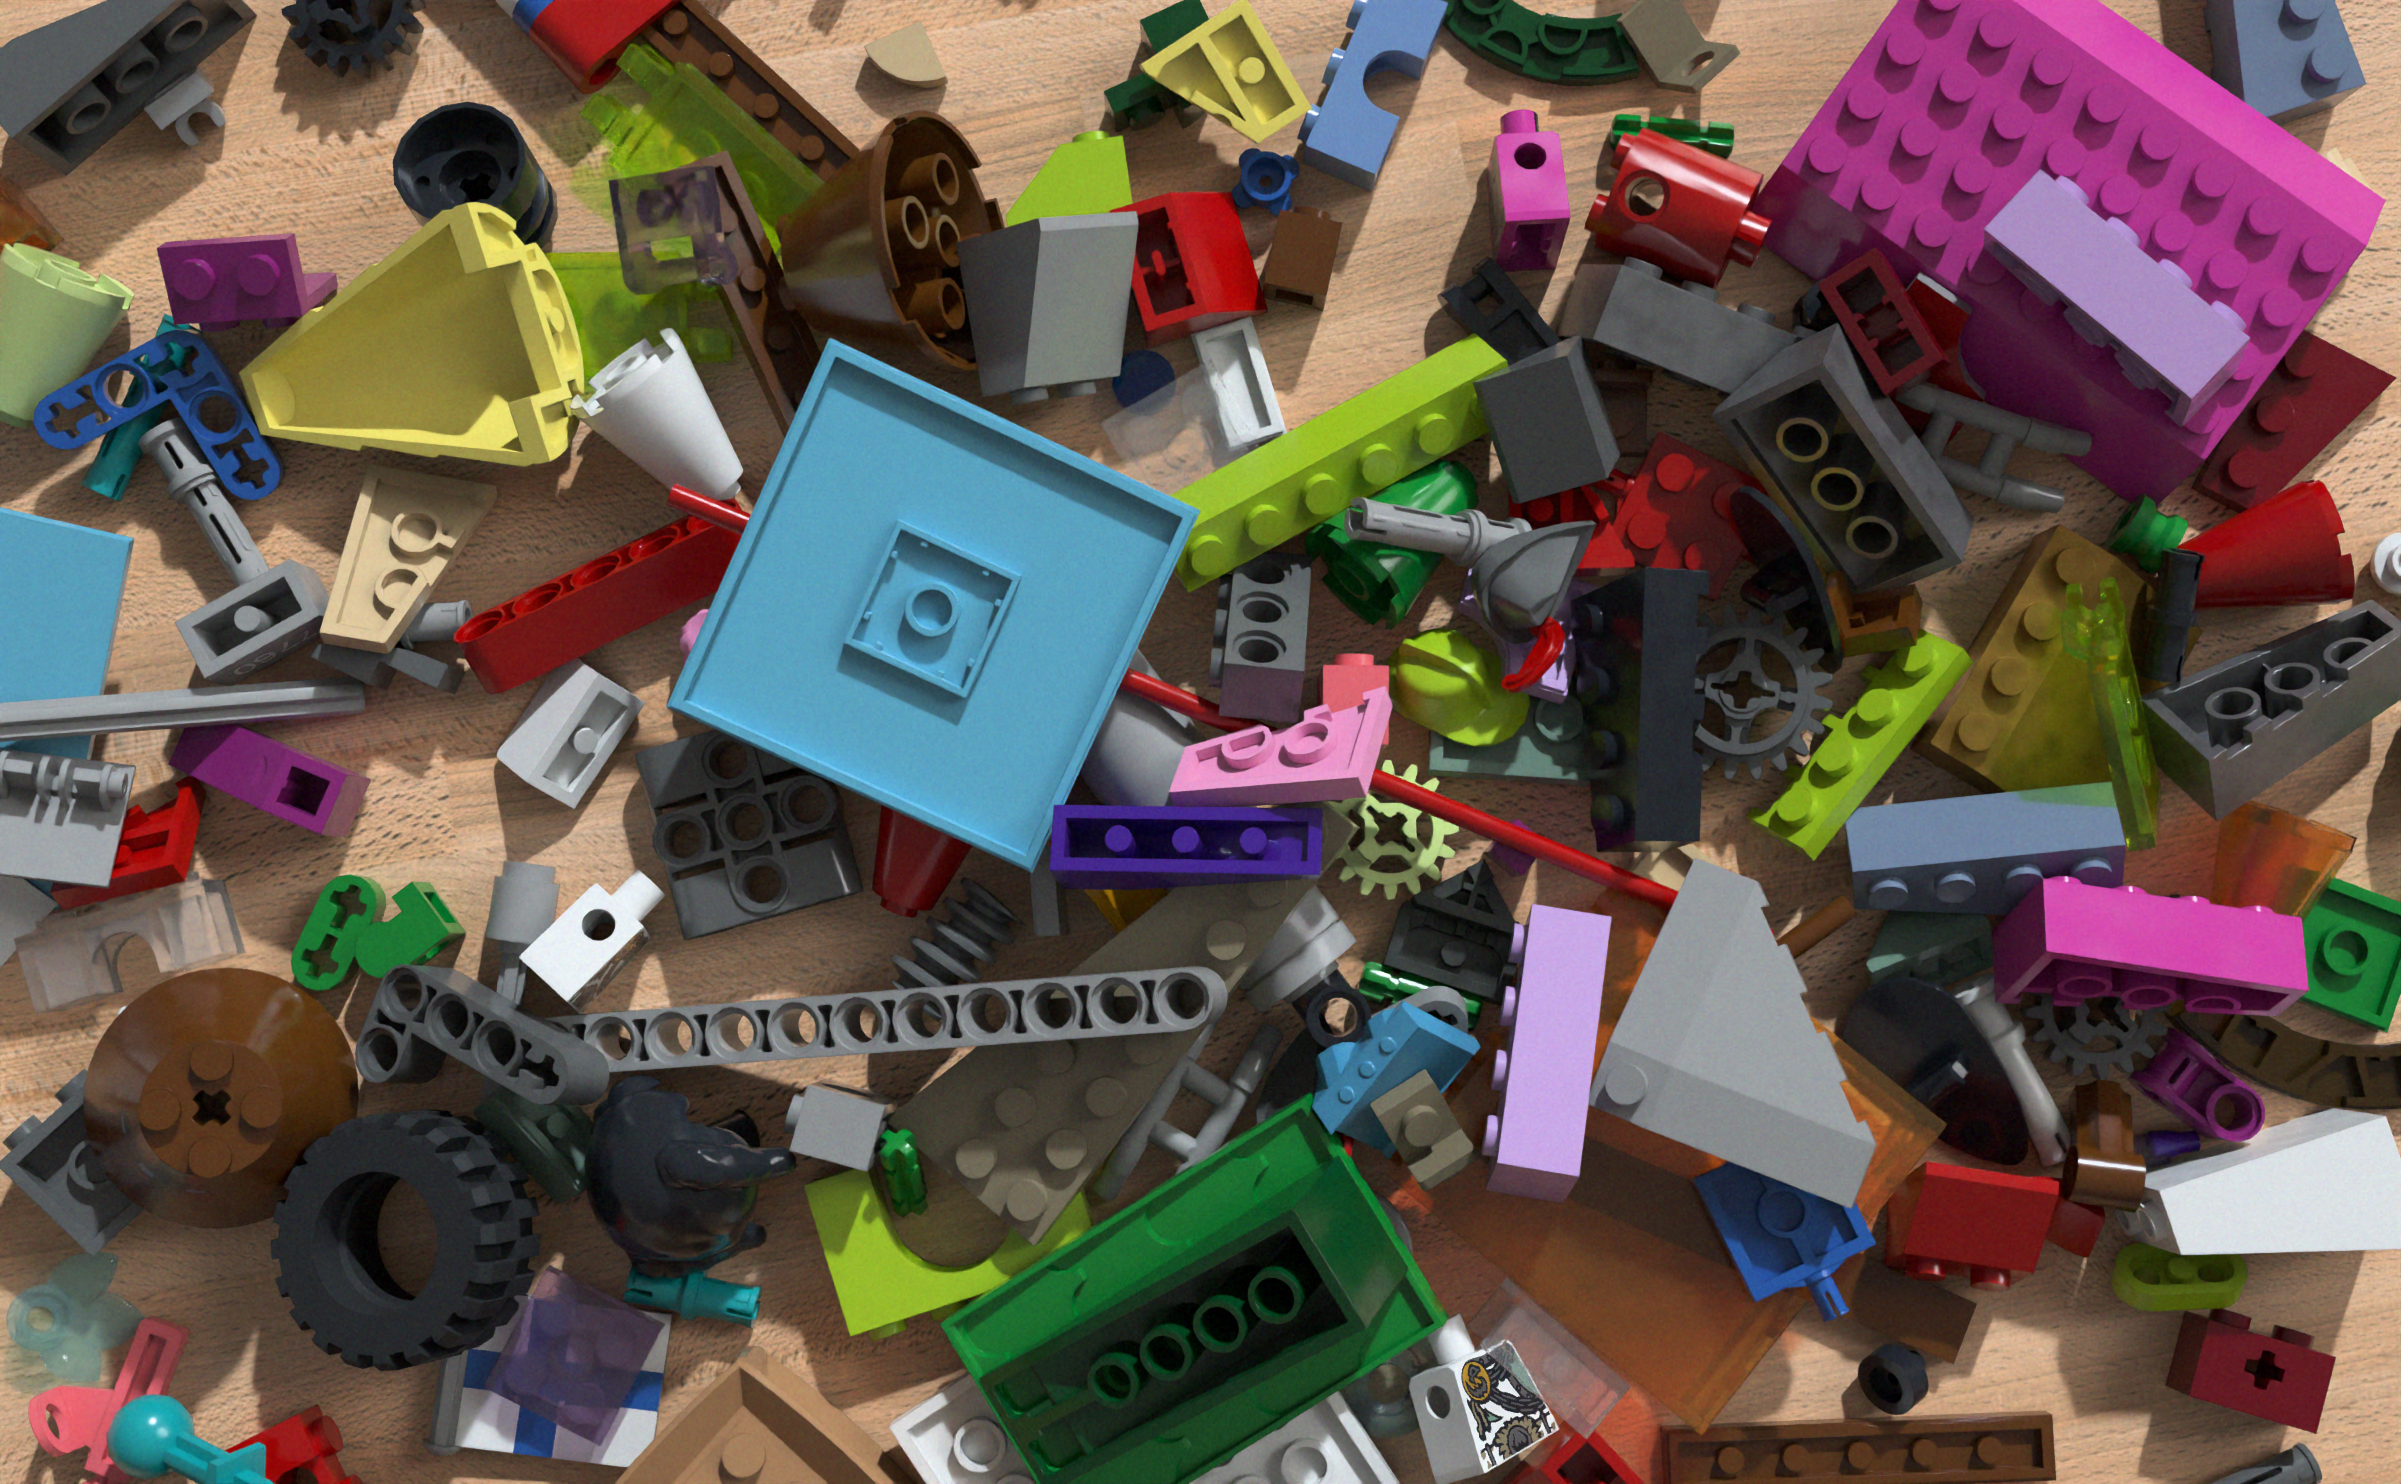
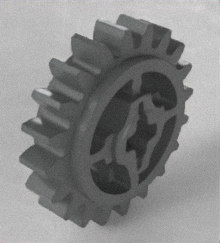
[1692,604,1833,781]

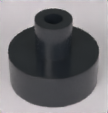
[1858,1344,1929,1415]

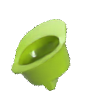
[1385,628,1530,747]

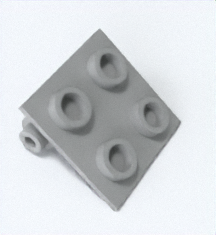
[0,748,136,889]

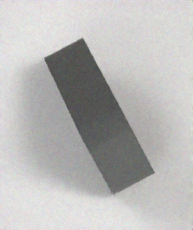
[355,964,610,1105]

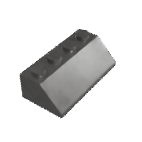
[1712,323,1974,595]

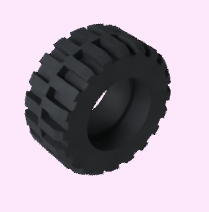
[271,1109,541,1371]

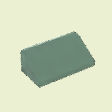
[473,1085,594,1203]

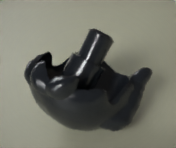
[584,1075,796,1279]

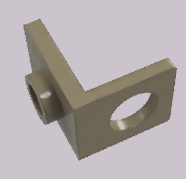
[1616,0,1740,94]

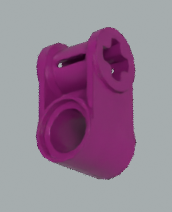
[2128,1027,2265,1142]

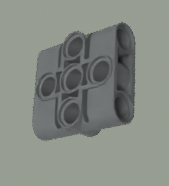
[635,730,864,941]

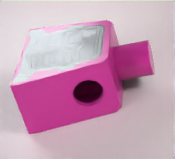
[1487,109,1570,272]

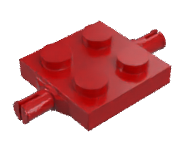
[1590,431,1769,602]

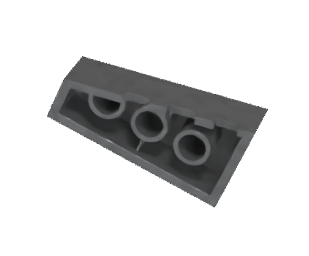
[1555,257,1817,399]
[2139,599,2401,822]

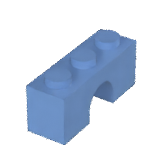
[1297,0,1448,192]

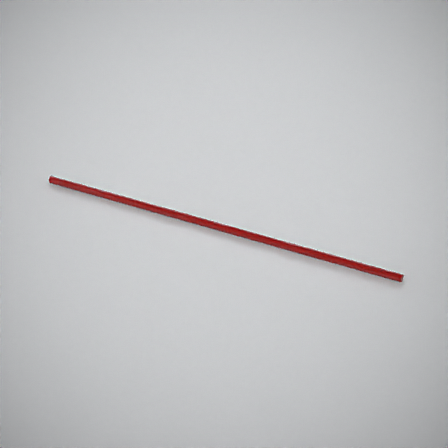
[666,483,1774,936]

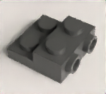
[0,1069,144,1257]

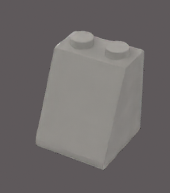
[956,211,1139,406]

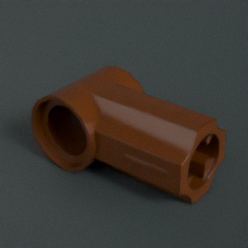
[2062,1079,2146,1213]

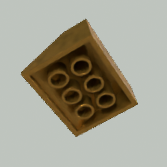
[1910,524,2203,794]

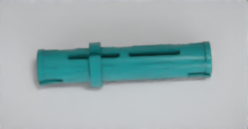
[80,313,204,502]

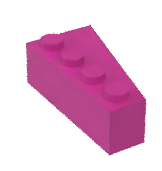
[1992,876,2309,1016]

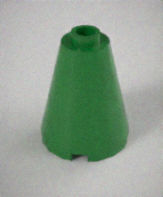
[1304,459,1479,630]

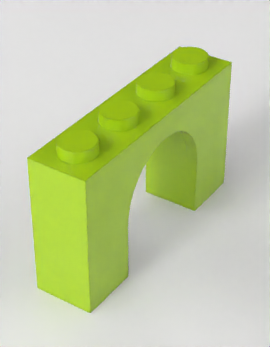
[804,1165,1096,1341]

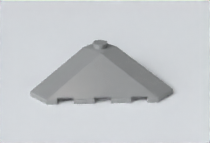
[1588,858,1877,1209]

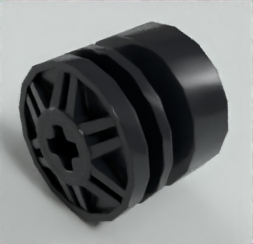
[393,102,558,249]

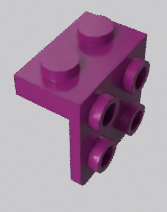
[157,233,338,332]

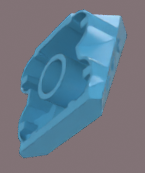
[1312,1001,1481,1161]

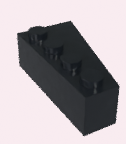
[1570,567,1710,852]

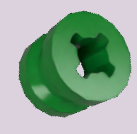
[2106,494,2188,574]

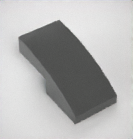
[310,644,466,694]

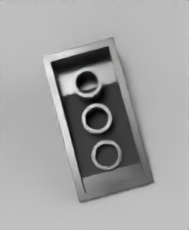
[0,0,257,176]

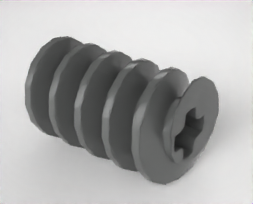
[890,877,1026,1024]

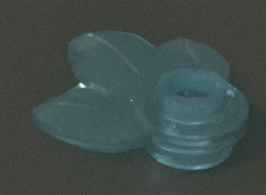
[6,1252,146,1383]

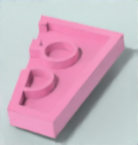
[1169,686,1393,807]

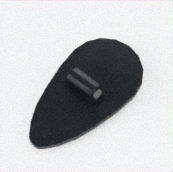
[1730,485,1843,674]
[1842,977,2028,1165]

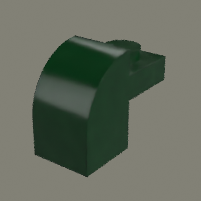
[1104,0,1209,133]

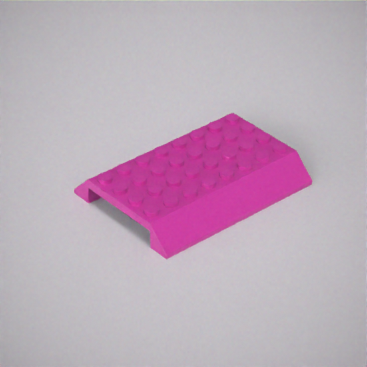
[1752,0,2386,507]

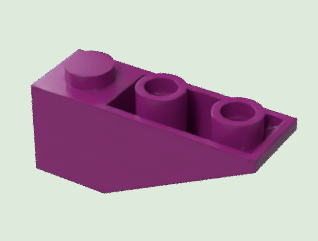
[168,723,371,838]

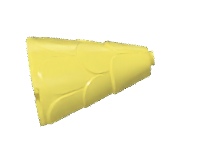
[239,202,584,467]

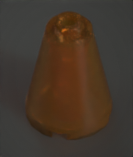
[2210,800,2357,923]

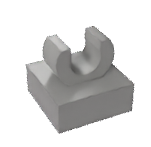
[144,64,226,146]

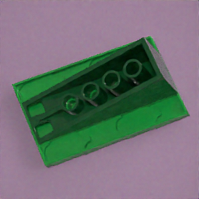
[940,1092,1449,1484]

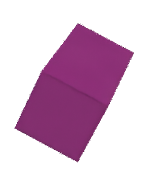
[1483,818,1537,878]

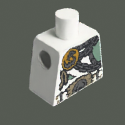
[519,869,666,1014]
[1409,1313,1559,1484]

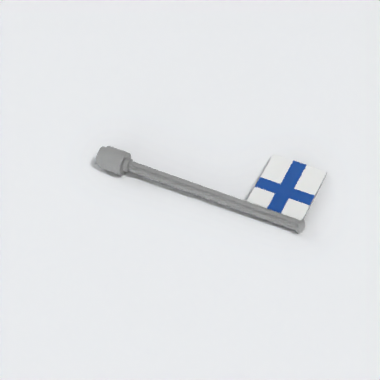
[423,861,674,1468]

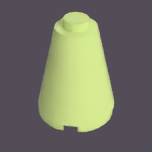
[0,243,135,429]

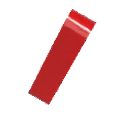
[453,499,743,694]

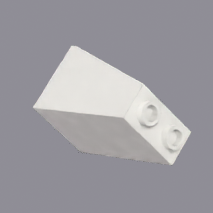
[2114,1108,2401,1255]

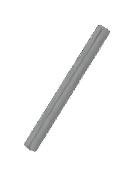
[0,677,365,742]

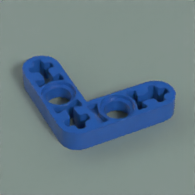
[34,328,285,500]

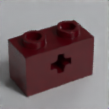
[1817,247,1952,399]
[2165,1308,2336,1434]

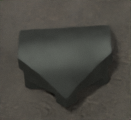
[1382,859,1520,1006]

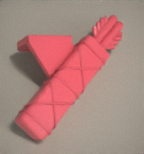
[28,1316,189,1484]

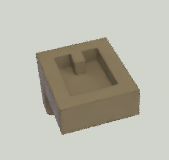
[1369,1069,1479,1191]

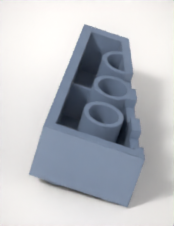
[2203,0,2367,126]
[1844,781,2126,915]

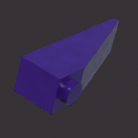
[1049,805,1324,890]

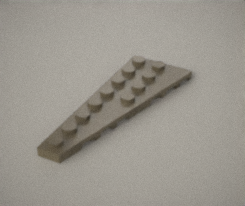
[887,801,1360,1246]

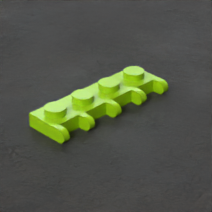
[1745,628,1973,861]

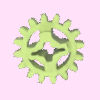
[1327,760,1459,900]

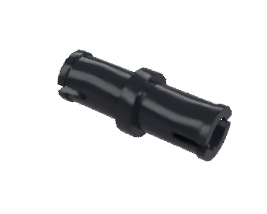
[2139,548,2206,683]

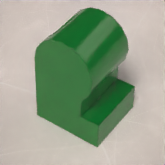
[354,881,466,978]

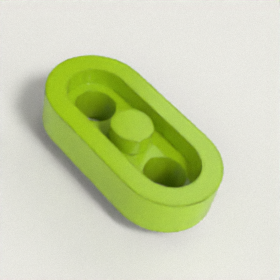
[2110,1243,2248,1311]

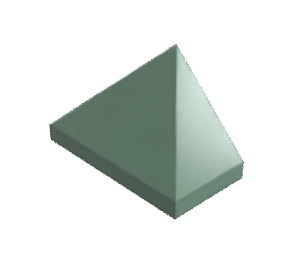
[1866,910,1993,987]

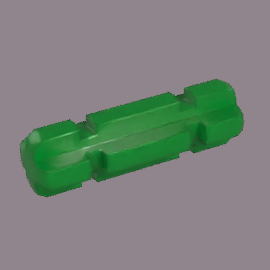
[1609,114,1735,159]
[1357,962,1483,1032]
[879,1128,928,1217]

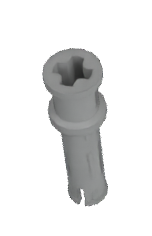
[138,417,270,588]
[1344,497,1532,568]

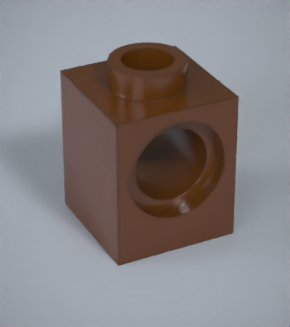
[1263,206,1342,311]

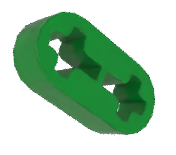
[291,874,386,991]

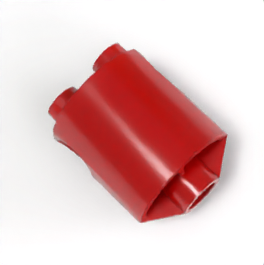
[1584,127,1772,290]

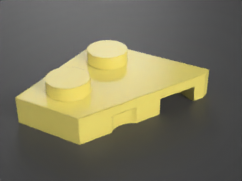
[1139,0,1312,144]

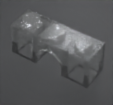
[14,871,246,1013]

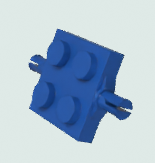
[1691,1160,1876,1322]

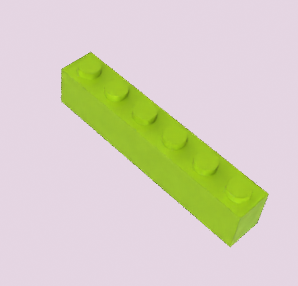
[1169,333,1508,593]

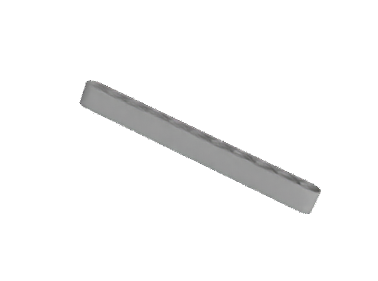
[545,966,1228,1072]

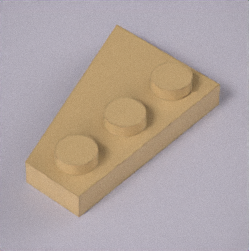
[319,464,498,654]

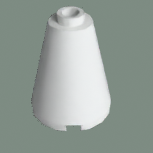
[570,328,743,501]

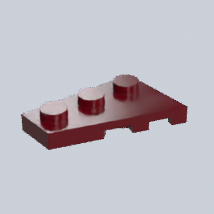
[2191,330,2396,513]

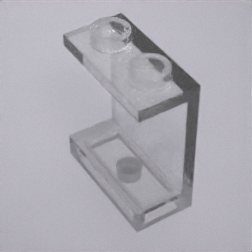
[1466,1276,1630,1439]

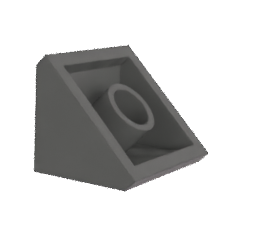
[1472,335,1621,503]

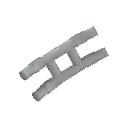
[1894,381,2092,513]
[1093,1002,1283,1200]

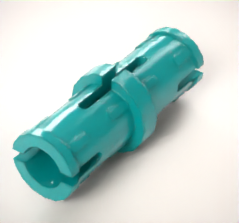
[624,1266,762,1328]

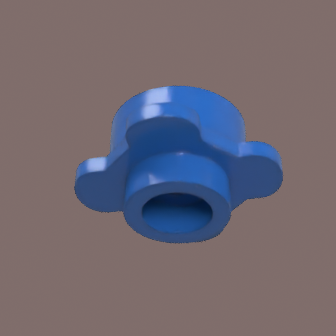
[1232,148,1300,217]

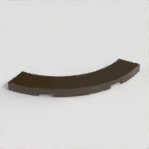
[2162,894,2401,1110]

